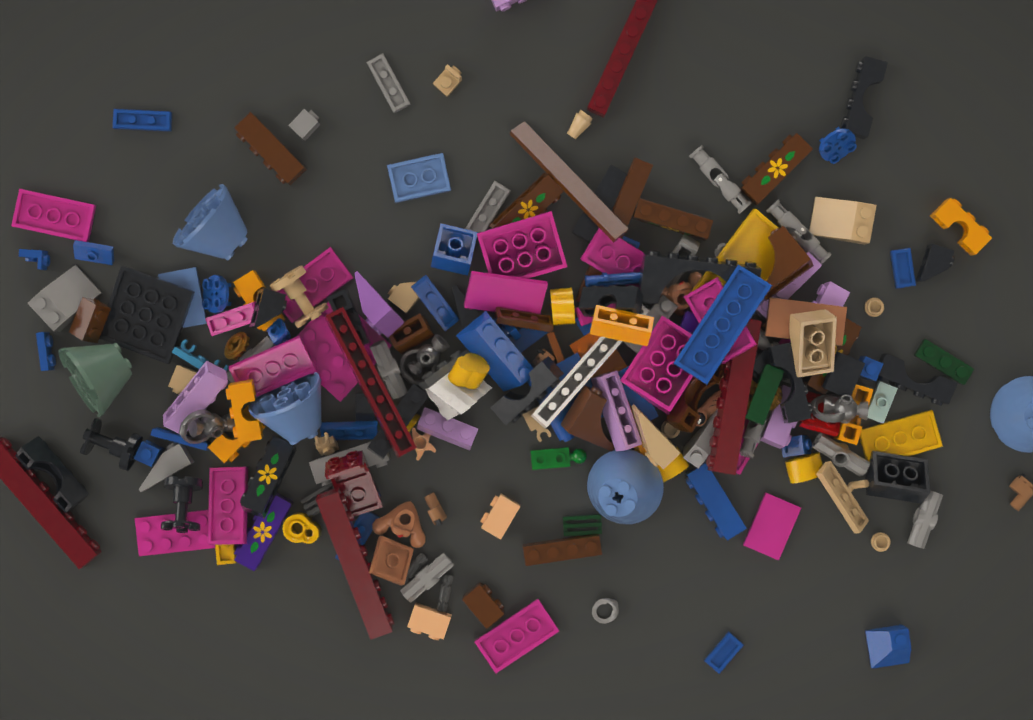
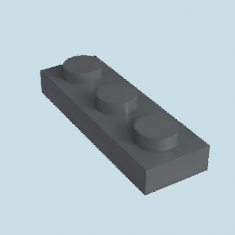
[418,349,470,390]

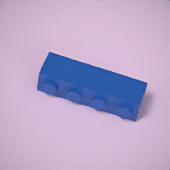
[684,462,747,540]

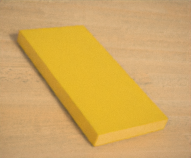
[860,410,943,461]

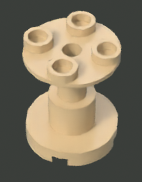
[270,265,329,328]

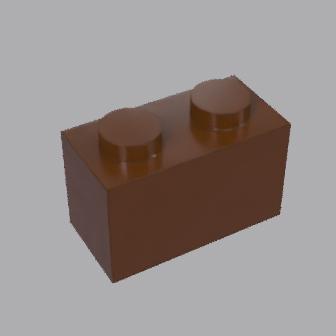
[69,297,111,343]
[389,313,435,354]
[462,582,505,629]

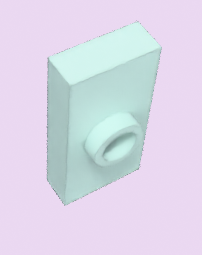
[868,381,898,424]

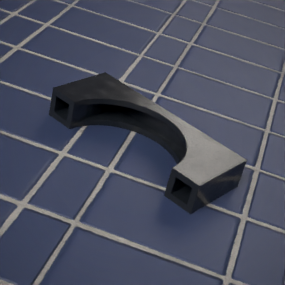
[639,250,762,315]

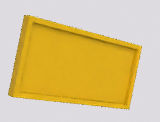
[685,209,778,301]

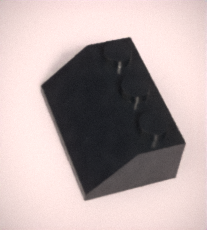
[865,451,930,504]

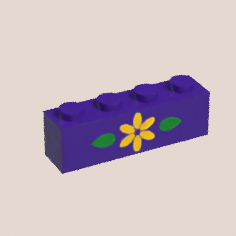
[234,493,294,571]

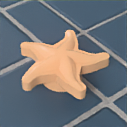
[412,428,436,461]

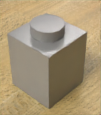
[288,109,321,141]

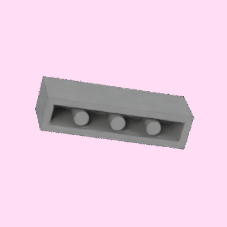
[309,442,391,486]

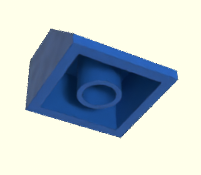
[431,223,478,276]

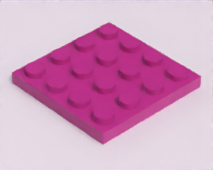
[296,301,392,402]

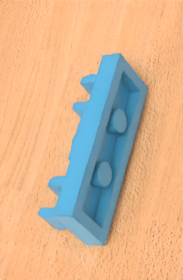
[172,339,229,372]

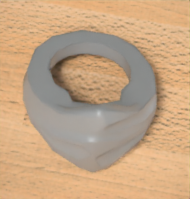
[592,598,619,624]

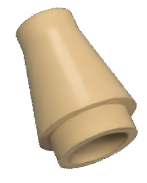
[567,110,593,139]

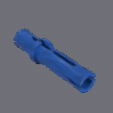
[585,271,641,287]

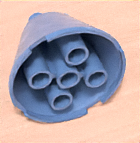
[173,184,248,261]
[248,372,322,445]
[990,376,1033,453]
[587,449,664,524]

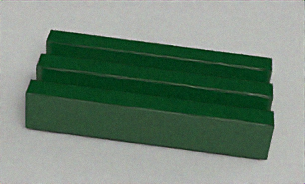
[563,514,602,536]

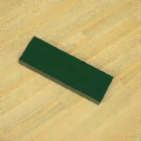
[745,364,784,425]

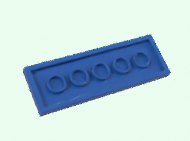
[674,264,772,385]

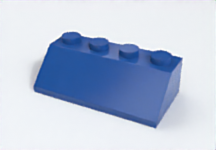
[456,311,534,391]

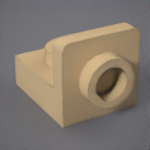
[433,64,462,97]

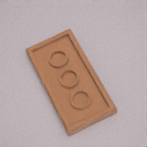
[764,297,847,346]

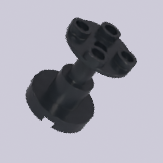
[80,418,143,471]
[161,476,203,533]

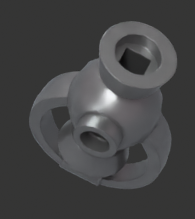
[400,334,450,385]
[810,394,868,424]
[179,410,235,444]

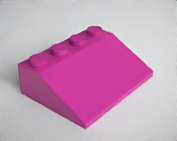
[477,211,567,279]
[620,316,693,415]

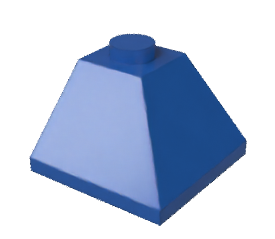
[865,625,911,669]

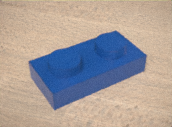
[36,332,56,371]

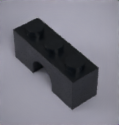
[579,285,644,317]
[327,289,371,346]

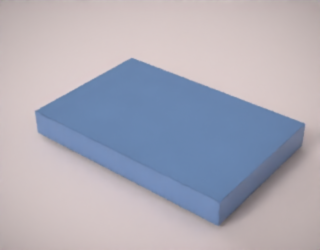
[387,153,451,203]
[158,267,207,328]

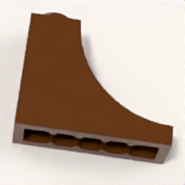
[764,226,814,300]
[561,385,614,451]

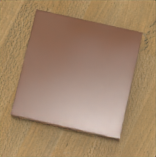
[369,536,414,586]

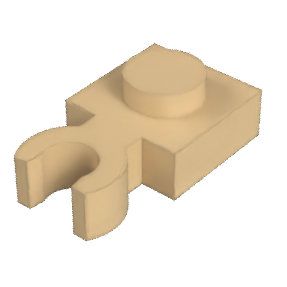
[522,406,551,442]
[314,432,339,456]

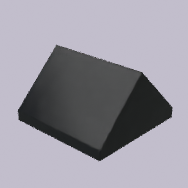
[822,352,865,396]

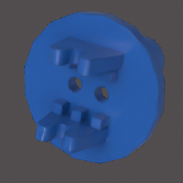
[819,126,857,164]
[202,275,231,313]

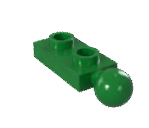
[531,447,587,470]

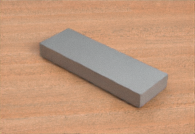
[366,53,411,114]
[465,181,511,238]

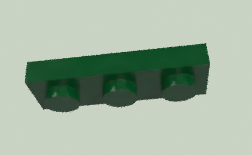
[914,339,974,385]

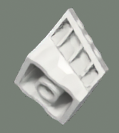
[425,373,492,421]

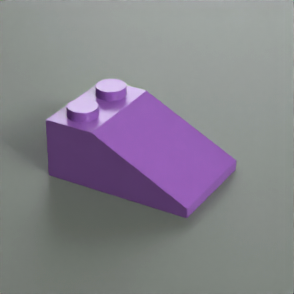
[354,271,404,338]

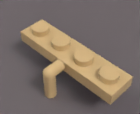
[816,461,869,534]

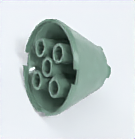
[58,343,132,417]

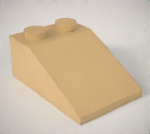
[809,197,877,245]
[789,309,837,377]
[631,404,680,470]

